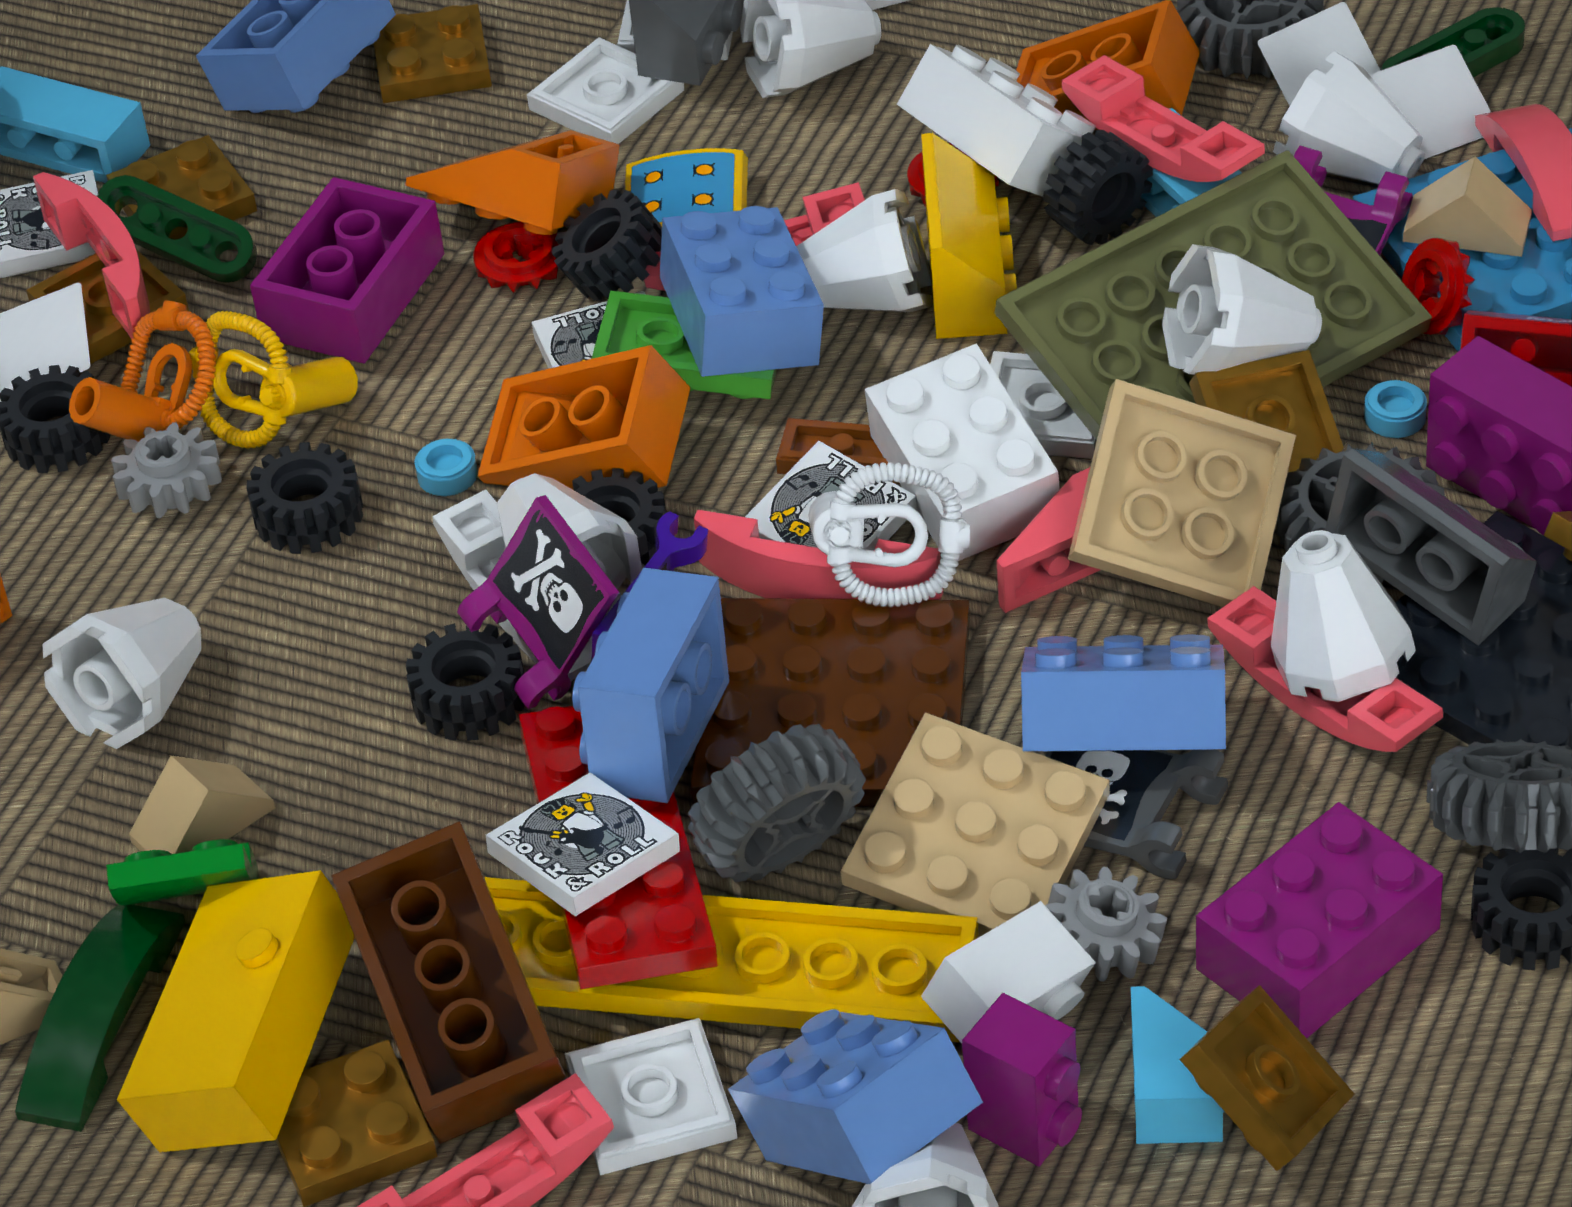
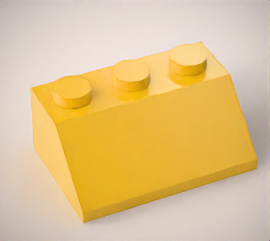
[921,133,1017,339]

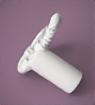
[808,462,970,607]

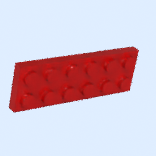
[519,706,718,990]

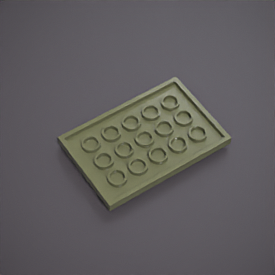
[994,150,1432,440]

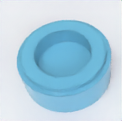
[1364,380,1427,438]
[415,439,478,496]

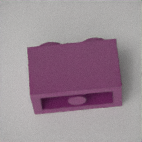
[962,993,1082,1167]

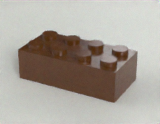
[331,821,567,1144]

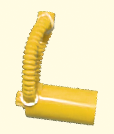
[189,311,358,449]

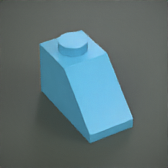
[1131,986,1225,1144]

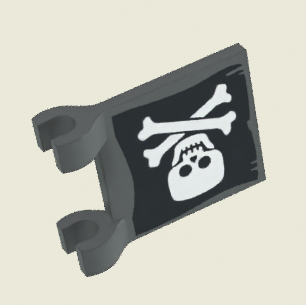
[1045,749,1228,879]

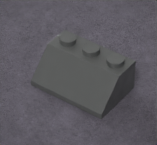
[629,0,744,86]
[1325,448,1537,646]

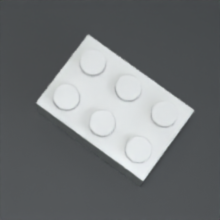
[897,44,1096,196]
[864,343,1060,561]

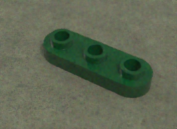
[1382,7,1525,78]
[97,175,257,283]

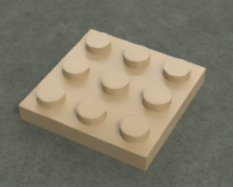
[1068,379,1296,607]
[841,712,1110,937]

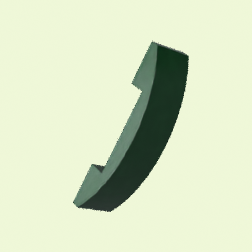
[15,905,185,1132]

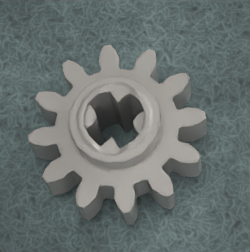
[111,423,222,518]
[1045,867,1167,982]

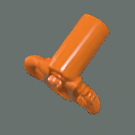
[69,300,216,442]

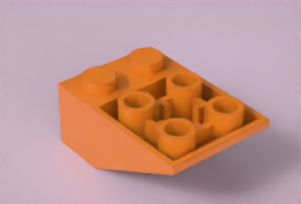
[405,130,620,235]

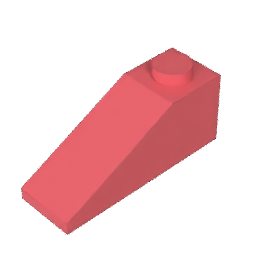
[996,467,1100,613]

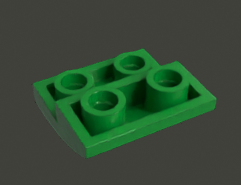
[106,839,259,906]

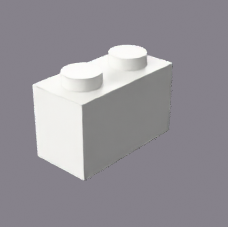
[921,901,1096,1043]

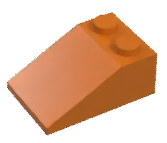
[1016,0,1200,130]
[477,345,691,490]

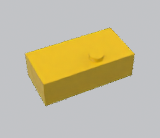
[117,870,355,1153]

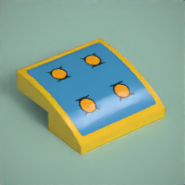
[625,148,748,226]

